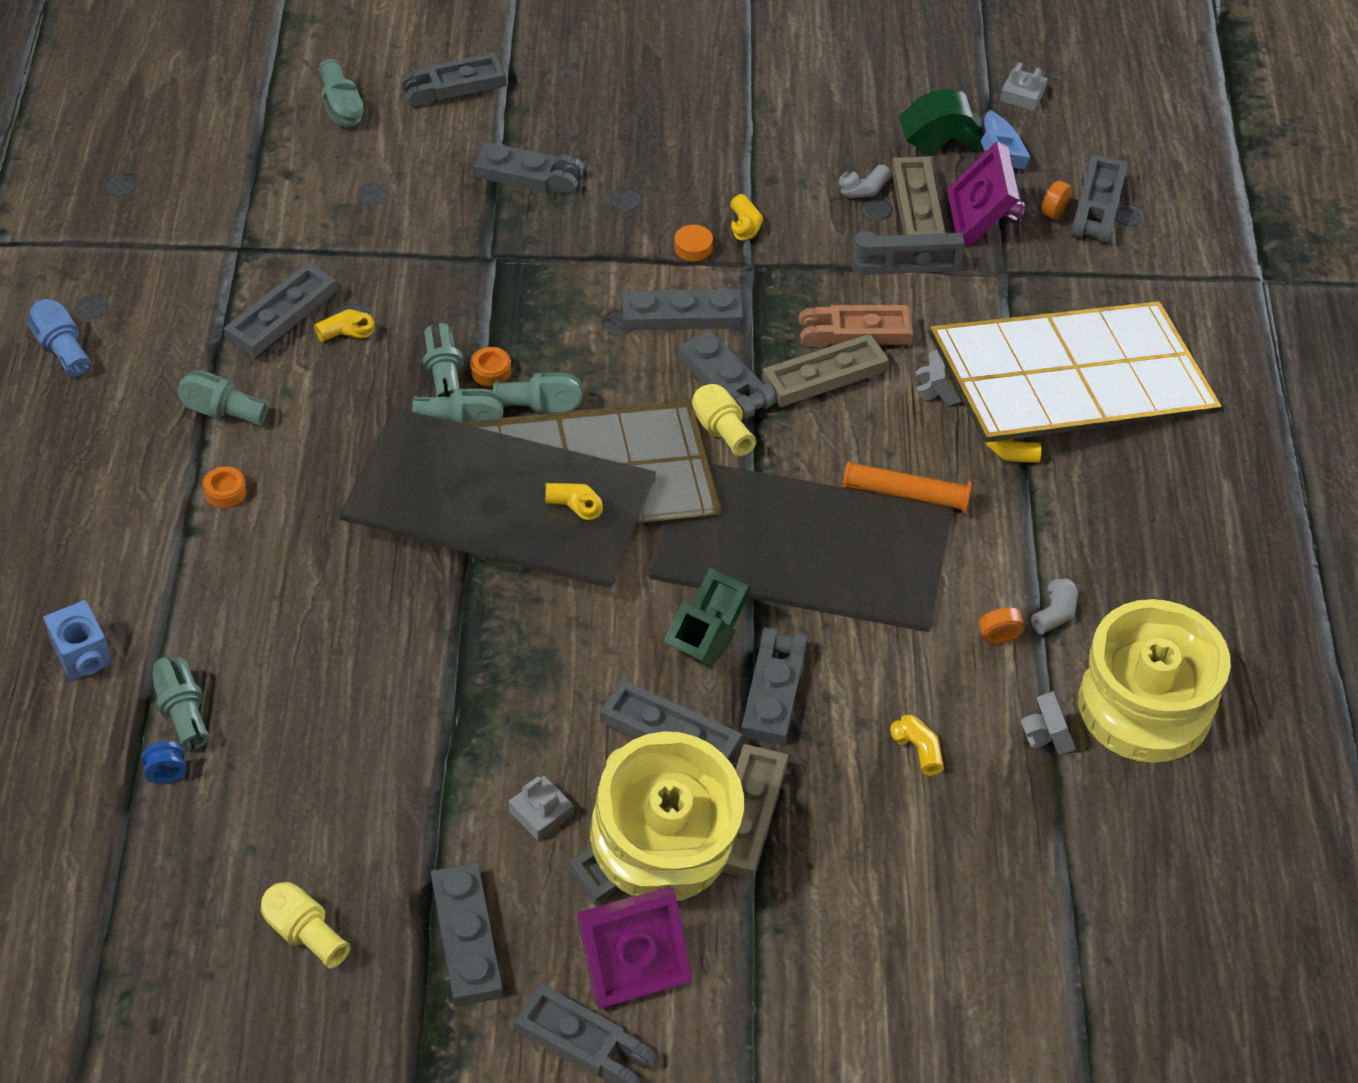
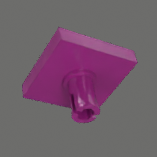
[947,141,1025,247]
[576,886,692,1009]

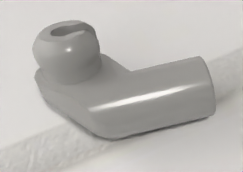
[839,164,892,199]
[1031,578,1078,635]

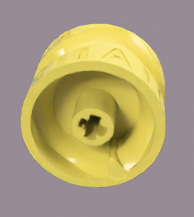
[1078,599,1231,763]
[590,731,744,901]

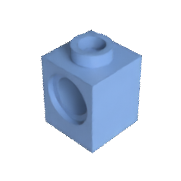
[43,600,113,681]

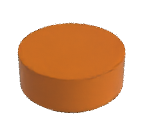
[1041,180,1073,220]
[674,225,713,261]
[470,347,511,386]
[202,466,247,508]
[978,607,1025,644]

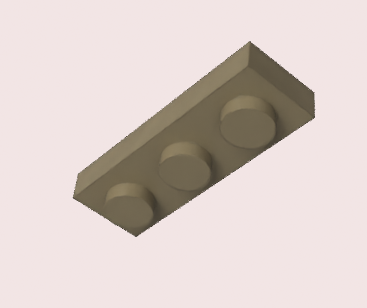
[891,157,945,235]
[762,334,889,407]
[721,744,788,880]

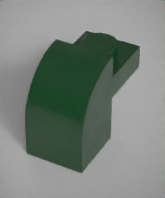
[899,89,985,156]
[663,568,752,665]

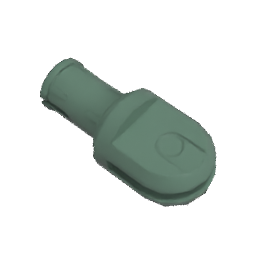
[318,59,364,127]
[423,323,464,397]
[178,370,269,426]
[493,372,584,414]
[412,389,504,428]
[152,656,210,750]

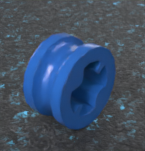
[142,741,187,784]

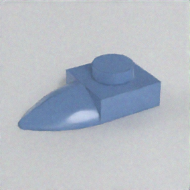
[981,110,1030,169]

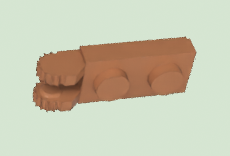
[799,305,913,348]

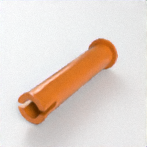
[843,461,973,515]

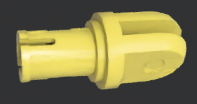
[692,384,756,456]
[261,882,350,968]

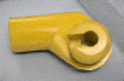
[730,194,763,241]
[314,309,375,342]
[984,434,1041,463]
[545,483,603,520]
[890,715,944,776]

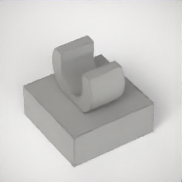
[1000,62,1047,111]
[916,348,962,406]
[1021,691,1076,756]
[508,776,574,841]

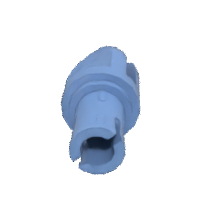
[27,299,91,377]

